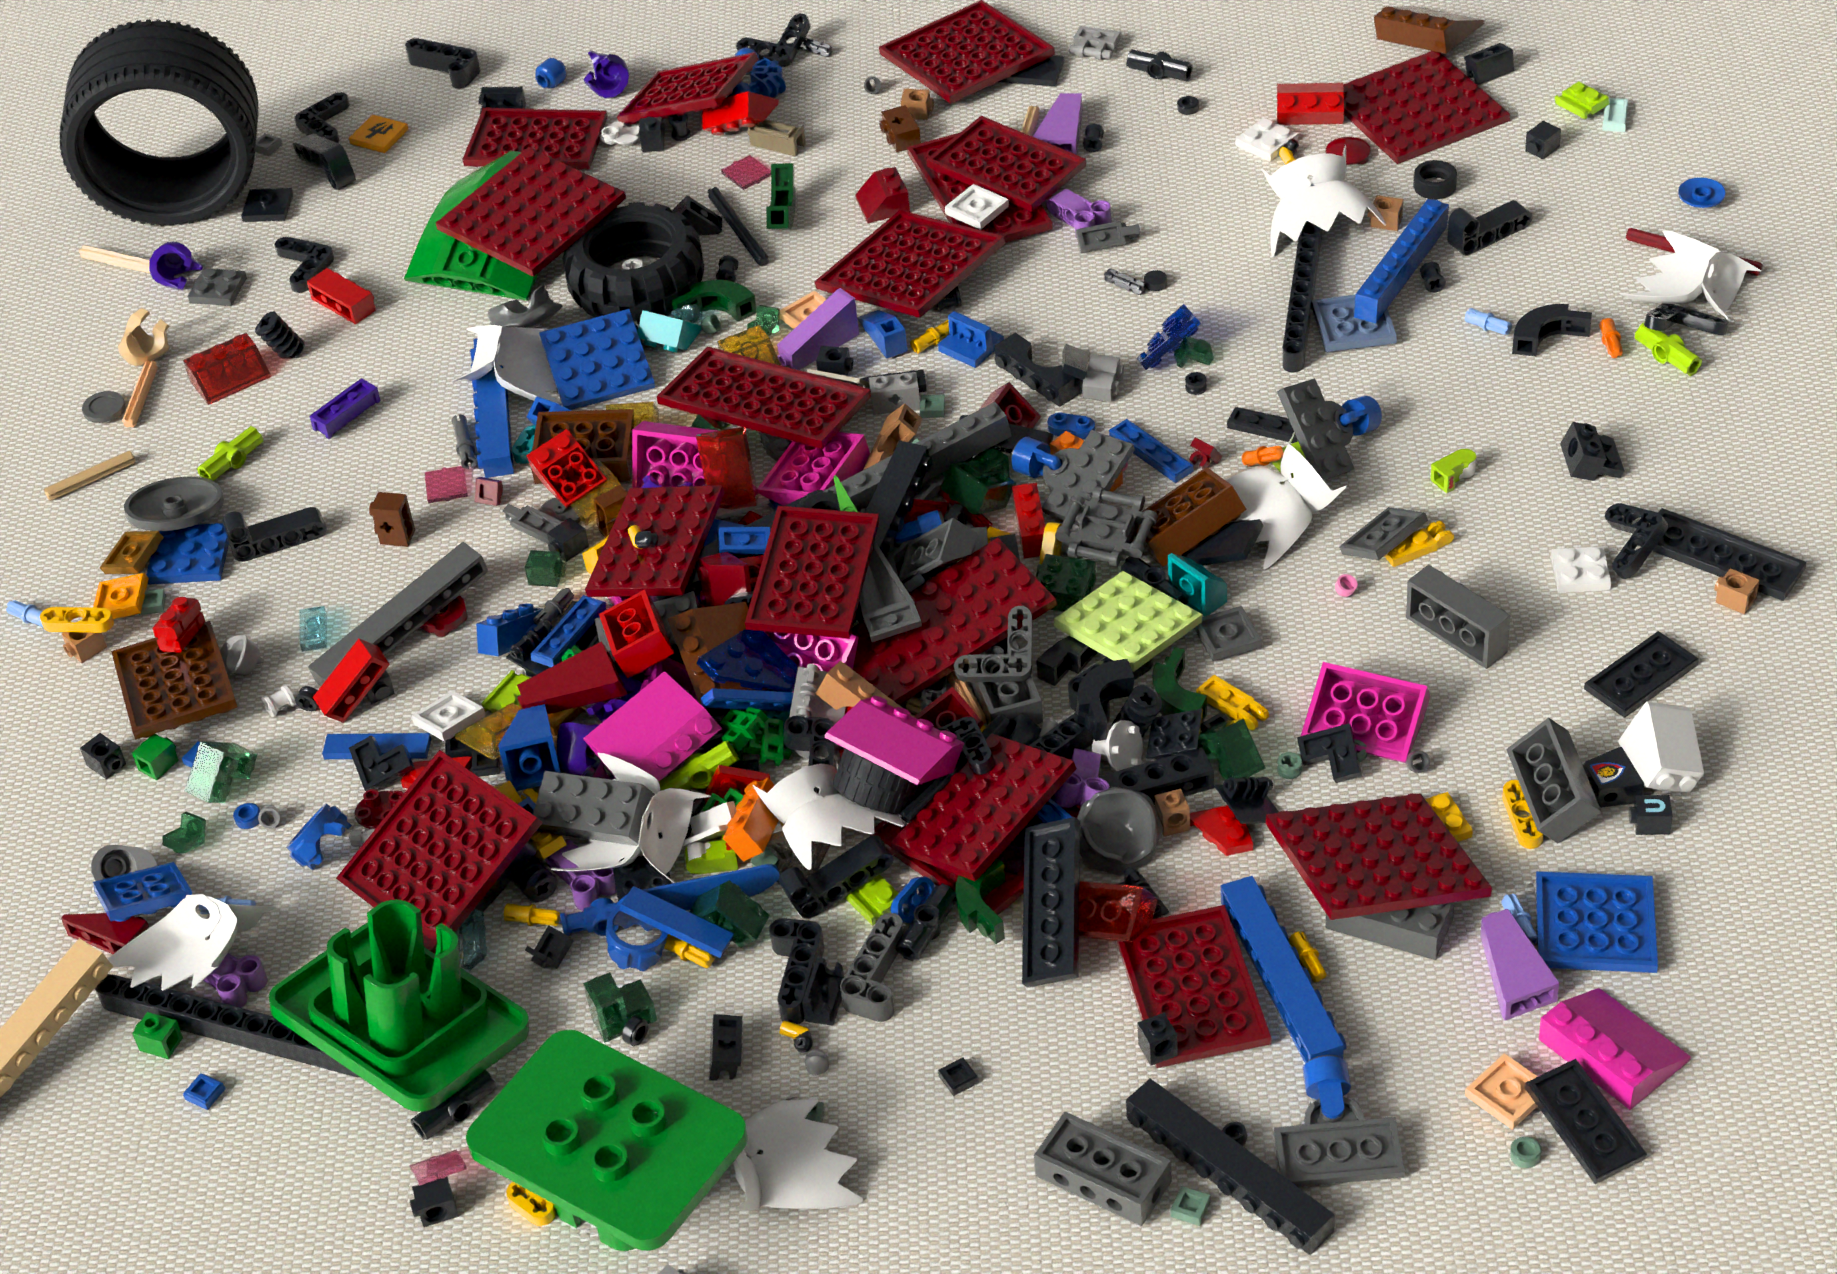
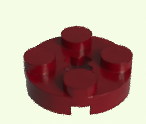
[420,595,468,637]

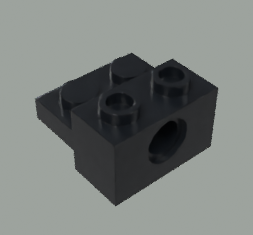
[1560,422,1625,481]

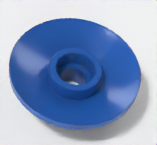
[1678,177,1725,208]

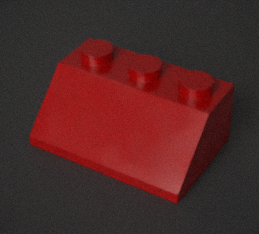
[1277,83,1344,125]
[702,91,779,136]

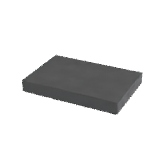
[1340,507,1428,561]

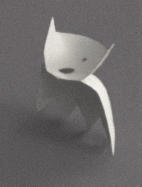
[1262,144,1386,257]
[1620,230,1761,321]
[451,325,562,405]
[1226,432,1347,570]
[551,753,711,883]
[752,761,908,870]
[108,894,277,991]
[733,1096,863,1211]

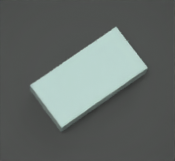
[1602,98,1628,132]

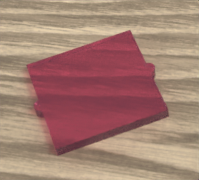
[721,155,771,190]
[424,466,468,504]
[409,1149,467,1185]

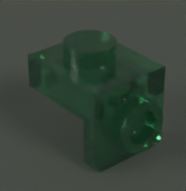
[747,305,780,339]
[1174,336,1214,368]
[162,811,206,854]

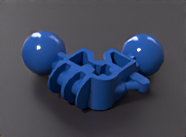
[727,48,786,98]

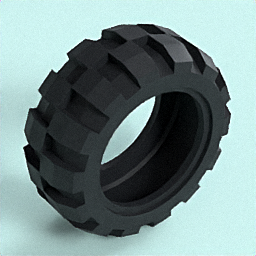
[562,202,704,324]

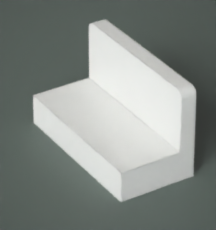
[683,801,737,847]

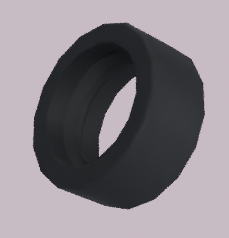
[1413,160,1457,200]

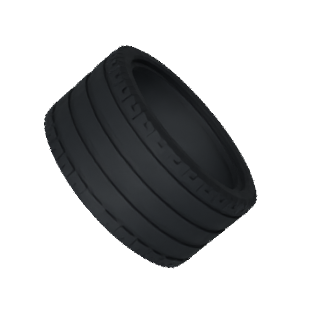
[60,19,259,226]

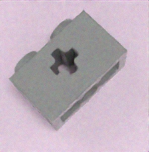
[869,372,920,415]

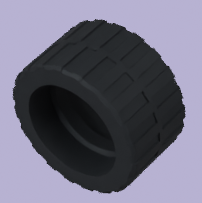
[833,748,920,814]

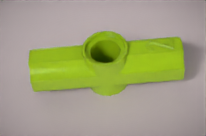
[1634,323,1702,376]
[197,426,264,481]
[659,741,739,791]

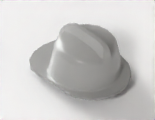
[220,635,264,675]
[91,845,157,881]

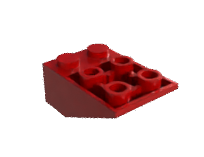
[526,429,608,508]

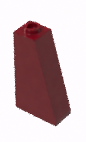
[517,641,628,714]

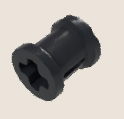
[669,113,691,141]
[1083,123,1104,152]
[716,255,739,282]
[1420,262,1446,293]
[936,286,962,311]

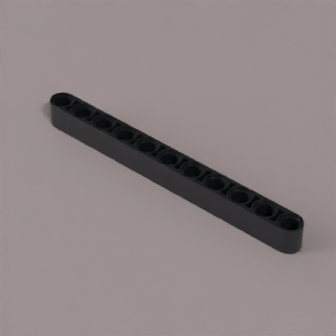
[1282,221,1323,373]
[95,974,361,1078]

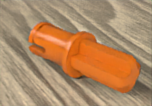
[1599,318,1623,358]
[1242,446,1284,467]

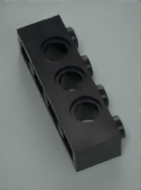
[1099,747,1214,805]

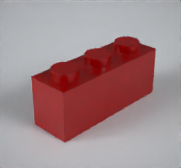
[307,268,376,325]
[1012,483,1045,559]
[313,638,390,723]

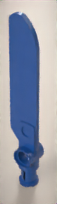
[560,864,780,936]

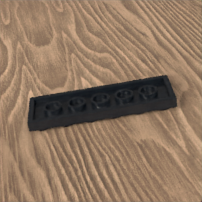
[1638,508,1807,601]
[1022,817,1080,988]

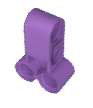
[1046,189,1112,238]
[1053,748,1109,808]
[545,839,617,911]
[203,953,268,1008]

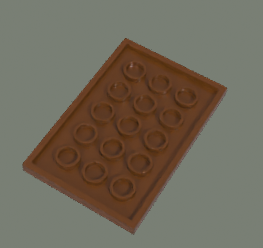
[111,621,238,740]

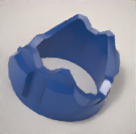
[286,803,352,870]
[606,904,668,971]

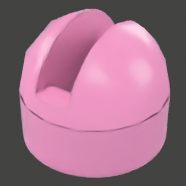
[1335,574,1358,597]

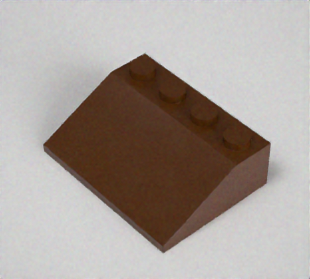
[1374,6,1484,54]
[531,409,634,484]
[1135,467,1247,567]
[667,602,780,715]

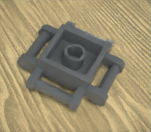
[1055,486,1158,567]

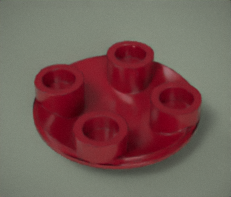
[1326,137,1371,165]
[355,789,404,829]

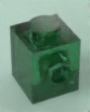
[524,550,566,587]

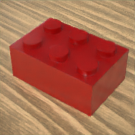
[599,589,674,678]

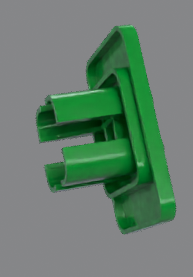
[269,900,529,1112]
[466,1030,748,1251]

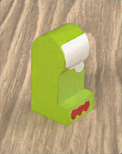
[1430,448,1476,493]
[685,835,738,874]

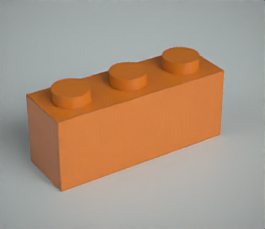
[723,778,779,862]

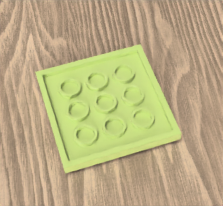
[1054,571,1202,672]

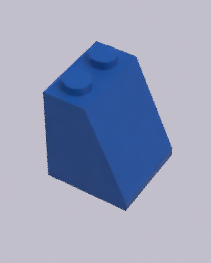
[498,704,561,791]

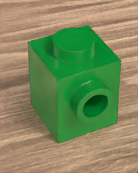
[132,734,179,780]
[132,1012,183,1060]

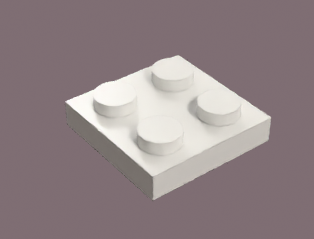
[1236,118,1298,162]
[945,184,1009,230]
[1551,547,1611,593]
[412,691,486,741]

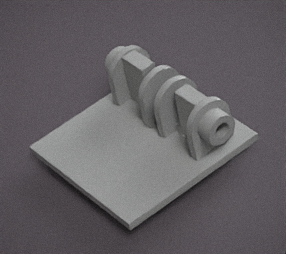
[789,664,845,724]

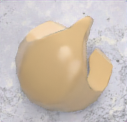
[118,308,170,366]

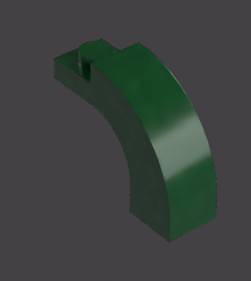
[766,163,796,229]
[672,280,757,322]
[1152,647,1207,723]
[956,858,1006,944]

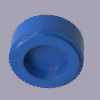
[233,803,260,829]

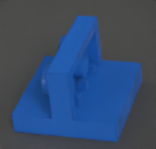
[938,311,1004,368]

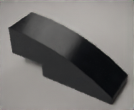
[1036,636,1098,686]

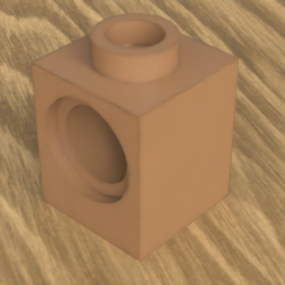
[900,89,934,120]
[1367,195,1404,231]
[1714,568,1759,614]
[62,632,107,663]
[1154,789,1190,837]

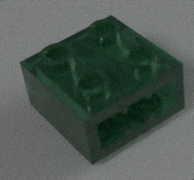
[1036,554,1096,612]

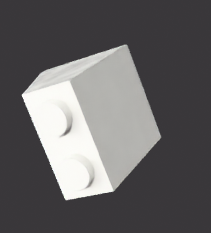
[1618,701,1704,793]

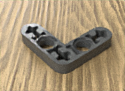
[954,606,1033,682]

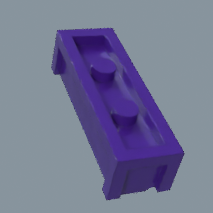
[310,378,381,439]

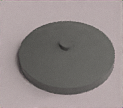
[124,476,224,531]

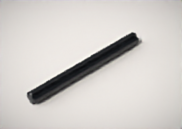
[707,187,769,266]
[901,715,1010,823]

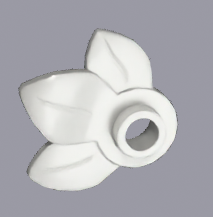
[600,121,639,145]

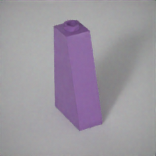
[1033,93,1083,155]
[777,288,859,370]
[1480,908,1559,1021]

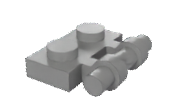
[1069,26,1121,60]

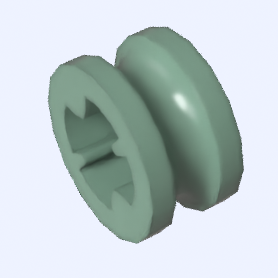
[1277,752,1302,779]

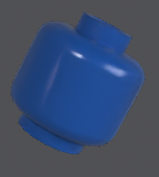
[535,58,566,88]

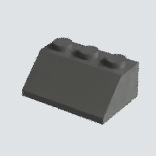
[898,518,977,584]

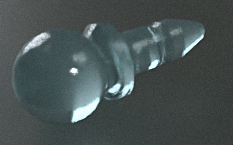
[671,304,703,323]

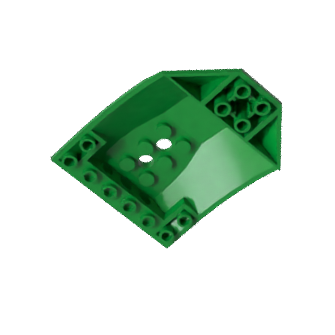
[404,151,552,301]

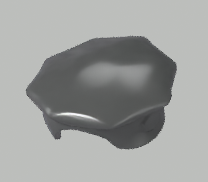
[488,284,563,328]
[1077,787,1163,876]

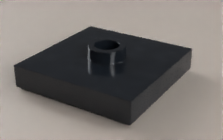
[241,188,293,222]

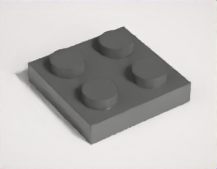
[188,268,247,306]
[1194,606,1262,661]

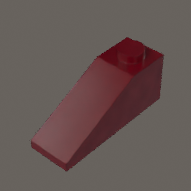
[61,913,149,954]

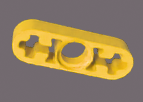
[40,607,114,633]
[1502,780,1544,849]

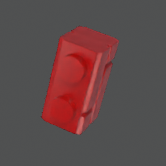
[152,597,206,653]

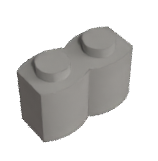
[1082,354,1124,402]

